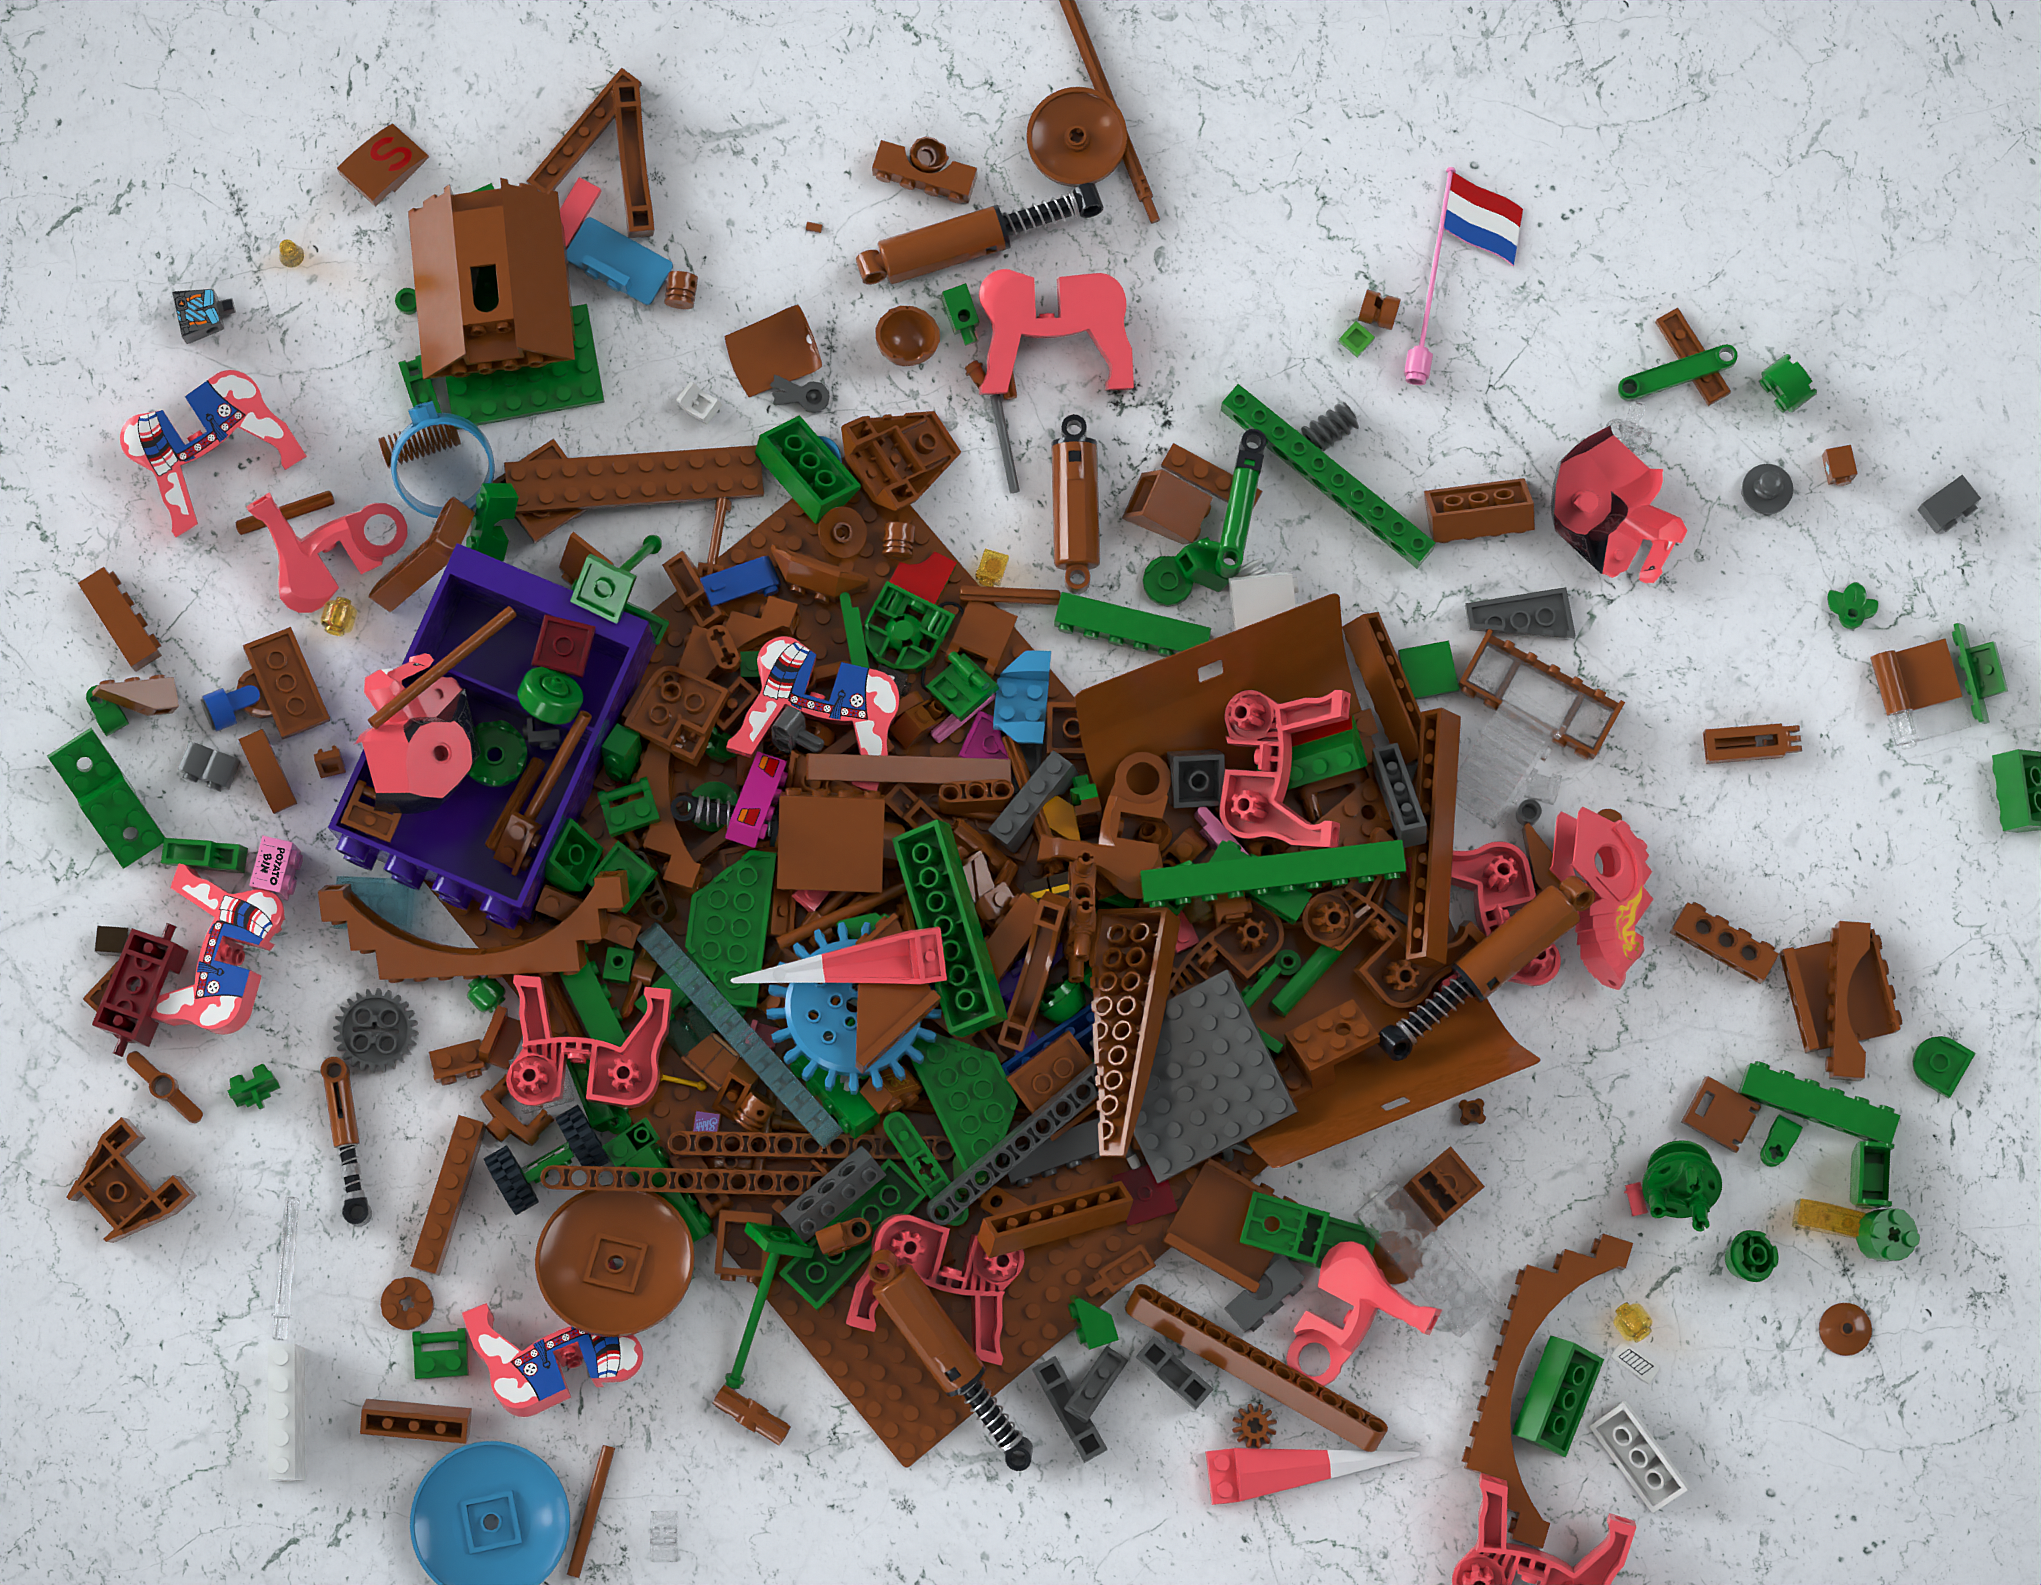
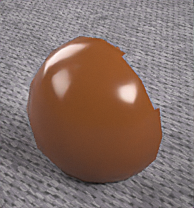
[875,306,940,366]

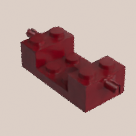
[92,923,189,1057]

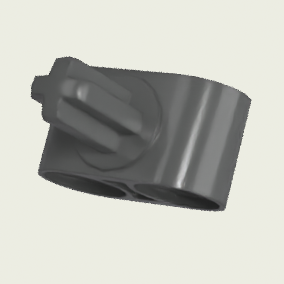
[772,706,824,754]

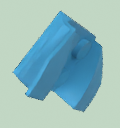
[993,650,1051,744]

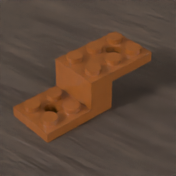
[1282,778,1393,898]
[1273,999,1380,1103]

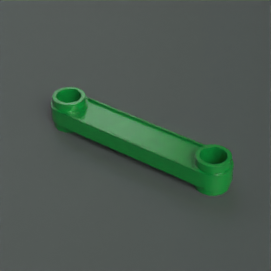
[1618,344,1738,401]

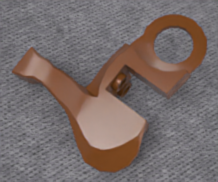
[1036,752,1171,899]

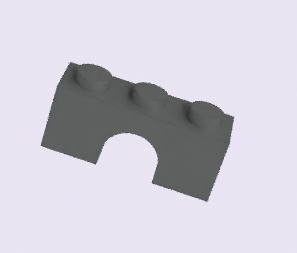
[1224,1256,1305,1332]
[1136,1336,1214,1410]

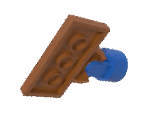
[200,627,330,740]

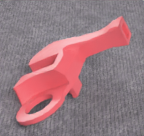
[246,492,408,613]
[1286,1241,1443,1386]

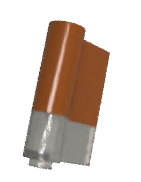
[1870,639,1971,749]

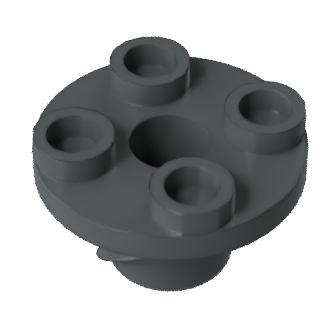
[1741,464,1793,516]

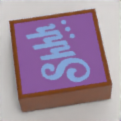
[692,1110,722,1139]

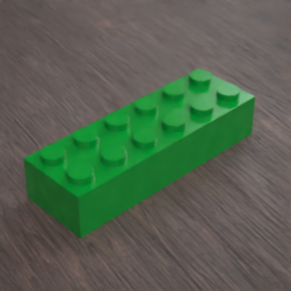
[779,1158,928,1312]

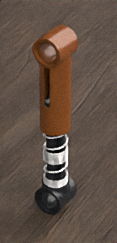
[320,1057,372,1227]

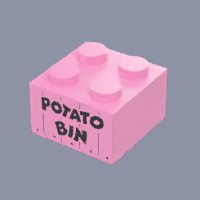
[249,835,303,901]

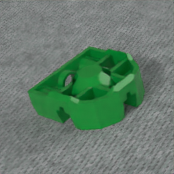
[864,581,956,674]

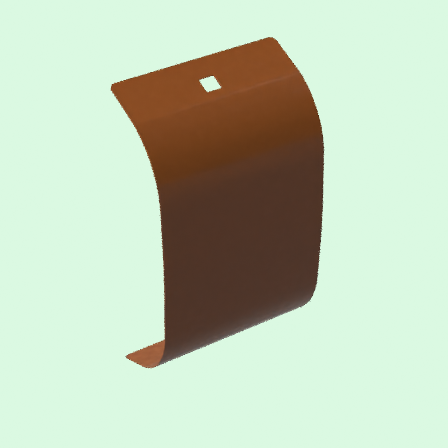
[1075,593,1541,1168]

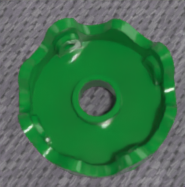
[469,720,528,787]

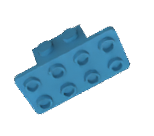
[566,217,673,305]

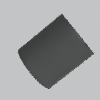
[1516,799,1542,826]

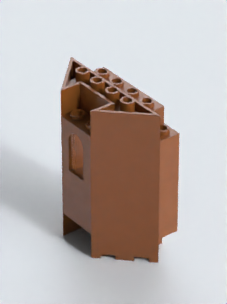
[408,178,576,380]

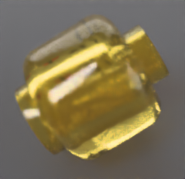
[320,597,357,637]
[1613,1302,1653,1343]

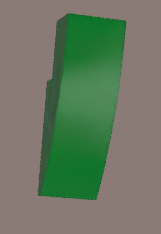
[161,838,248,874]

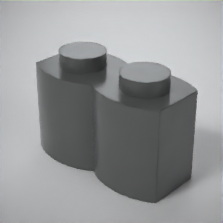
[178,741,241,792]

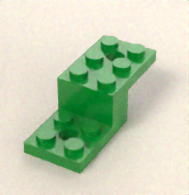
[47,728,166,869]
[1239,1191,1379,1269]

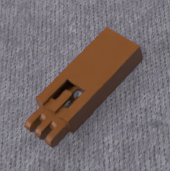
[1703,723,1802,764]

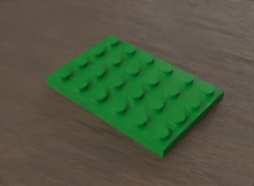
[445,304,605,429]

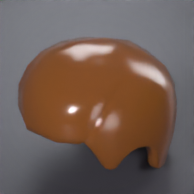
[910,136,949,173]

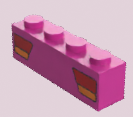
[725,751,788,848]

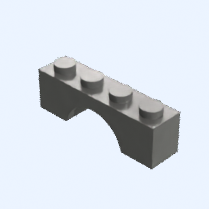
[988,750,1079,854]
[1032,1356,1108,1463]

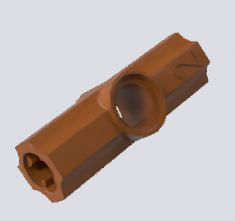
[951,818,1019,877]
[712,1385,791,1446]

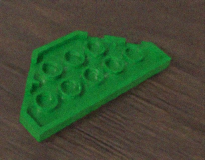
[685,850,777,1008]
[910,1032,1018,1181]

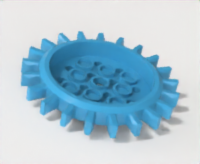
[767,922,941,1095]

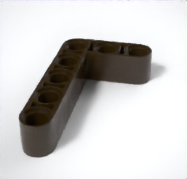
[536,850,677,926]

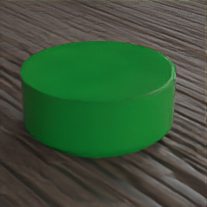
[395,288,417,315]

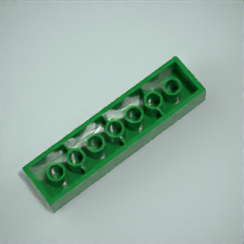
[892,819,1008,1037]

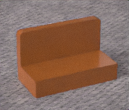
[478,1005,523,1070]

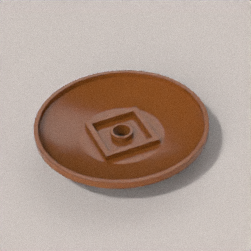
[535,1184,695,1337]

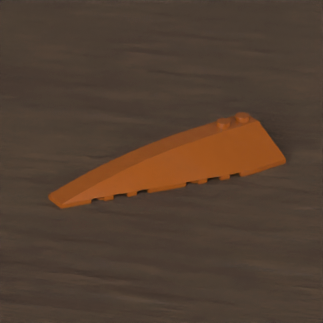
[1089,907,1181,1157]

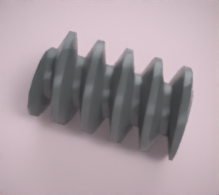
[1301,402,1359,452]

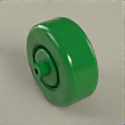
[518,667,583,724]

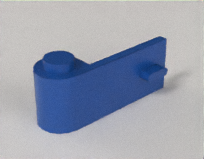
[700,556,781,607]

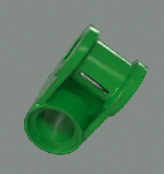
[86,685,129,737]
[1760,1114,1803,1167]

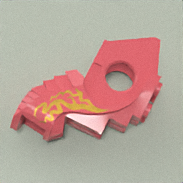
[1549,807,1653,990]

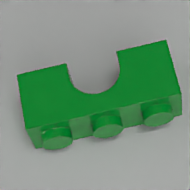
[466,483,519,561]

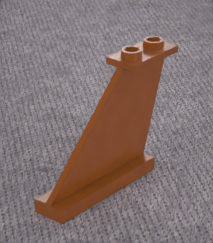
[855,913,941,1074]

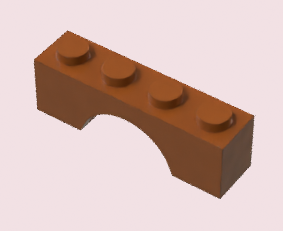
[872,140,978,204]

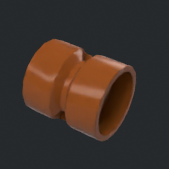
[1358,289,1401,330]

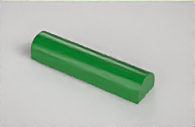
[1268,940,1353,1018]

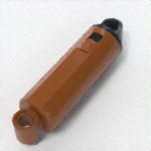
[1051,414,1100,595]

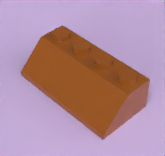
[1424,478,1535,543]

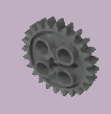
[333,988,419,1074]

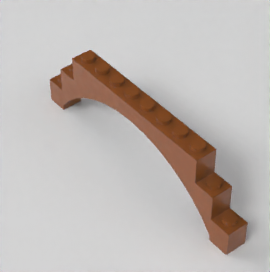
[623,596,802,894]
[318,870,630,983]
[1461,1233,1633,1549]

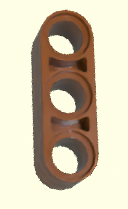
[937,779,1014,814]

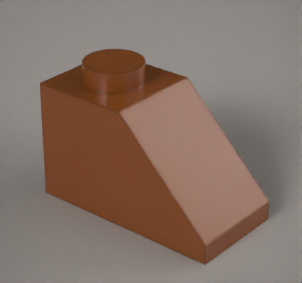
[712,1056,764,1121]

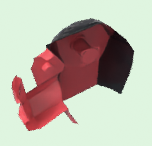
[1551,424,1687,583]

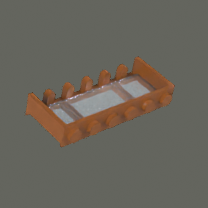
[1458,629,1625,760]

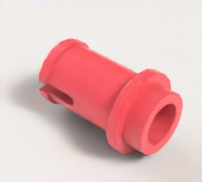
[1624,1182,1649,1216]

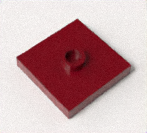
[531,614,597,678]
[1112,1165,1178,1227]

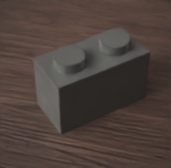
[1917,474,1981,533]

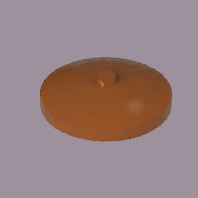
[1026,87,1127,187]

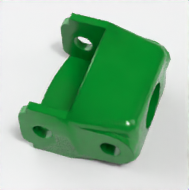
[1850,1141,1894,1209]

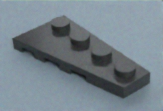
[1465,587,1576,639]

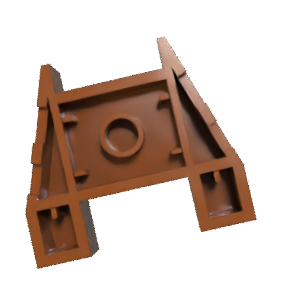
[67,1117,197,1243]

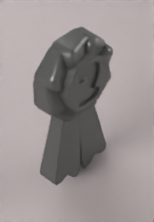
[770,375,830,413]

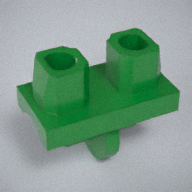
[227,1064,281,1110]

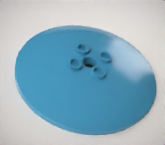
[410,1441,570,1585]

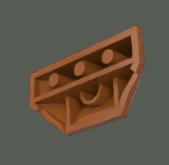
[771,544,870,604]

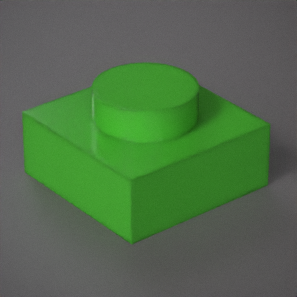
[1339,321,1375,358]

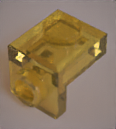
[975,548,1009,587]

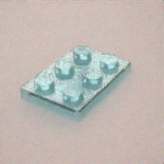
[333,876,415,932]

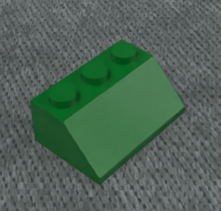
[1992,749,2041,833]

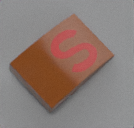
[337,123,429,207]

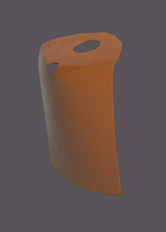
[724,305,822,397]

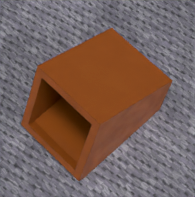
[1122,469,1213,544]

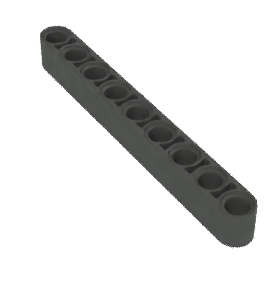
[926,1062,1099,1225]

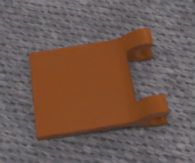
[944,601,1018,679]

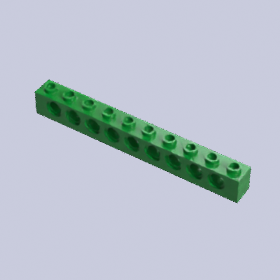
[1221,384,1436,569]

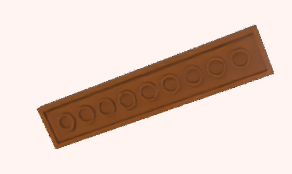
[504,445,764,514]

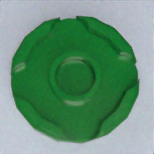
[1143,556,1194,607]

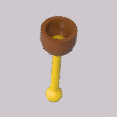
[659,1068,707,1091]

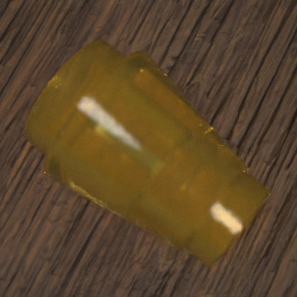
[279,239,304,268]

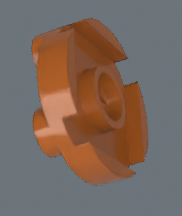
[380,1277,434,1330]

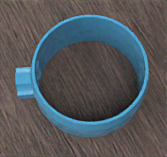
[391,401,495,518]

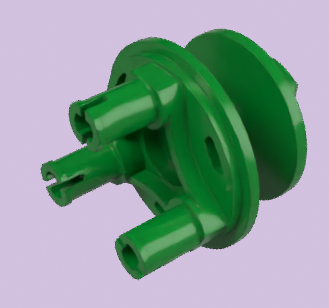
[1642,1140,1722,1232]

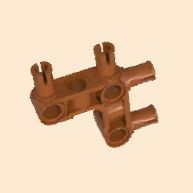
[1062,849,1096,983]

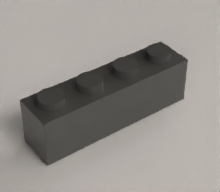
[1000,1118,1103,1187]

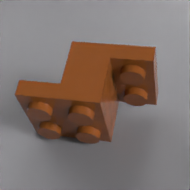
[1387,1146,1485,1241]

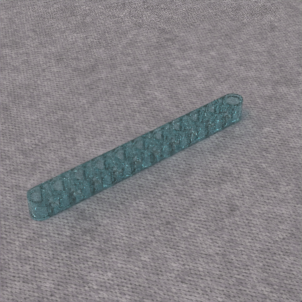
[636,921,843,1149]

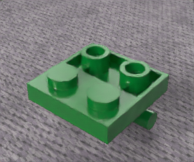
[926,651,999,722]

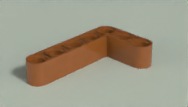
[369,497,475,612]

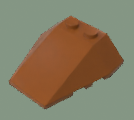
[841,411,961,511]

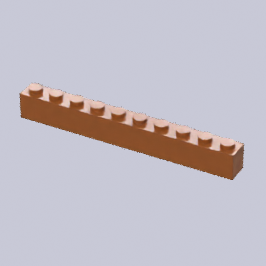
[1405,708,1461,968]

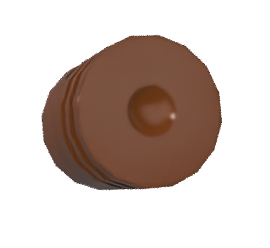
[664,271,698,309]
[882,522,915,559]
[733,1090,776,1132]

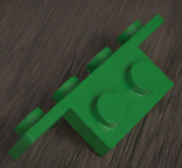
[1952,623,2008,724]

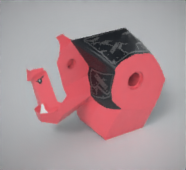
[353,653,481,814]

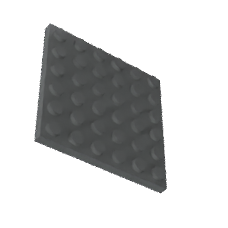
[1090,970,1299,1183]

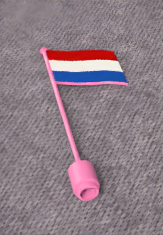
[1404,167,1523,385]

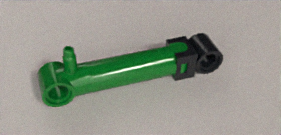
[1198,429,1267,578]

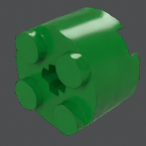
[1759,354,1817,413]
[1856,1208,1920,1262]

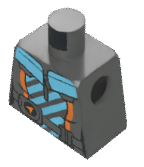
[172,289,236,344]

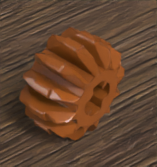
[1232,1404,1277,1449]

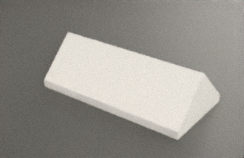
[1589,1401,1690,1513]

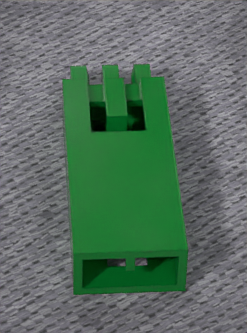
[840,592,870,669]

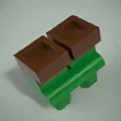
[1070,775,1103,837]

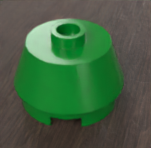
[1038,973,1086,1024]
[1725,1230,1779,1282]

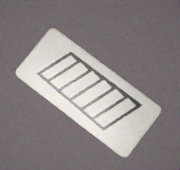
[1611,1340,1660,1384]

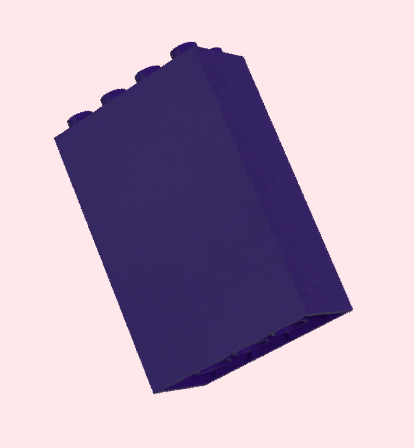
[328,543,657,930]

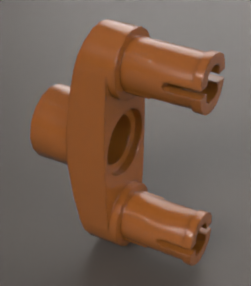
[1297,770,1368,823]
[480,1074,555,1146]

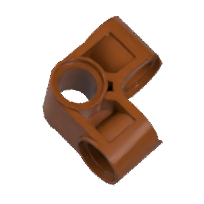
[815,1217,873,1256]

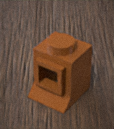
[1212,892,1252,929]

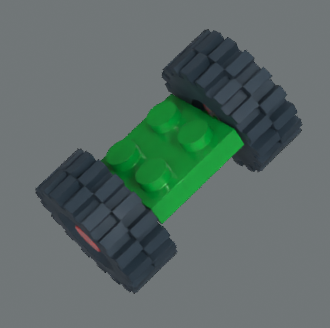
[484,1105,610,1215]

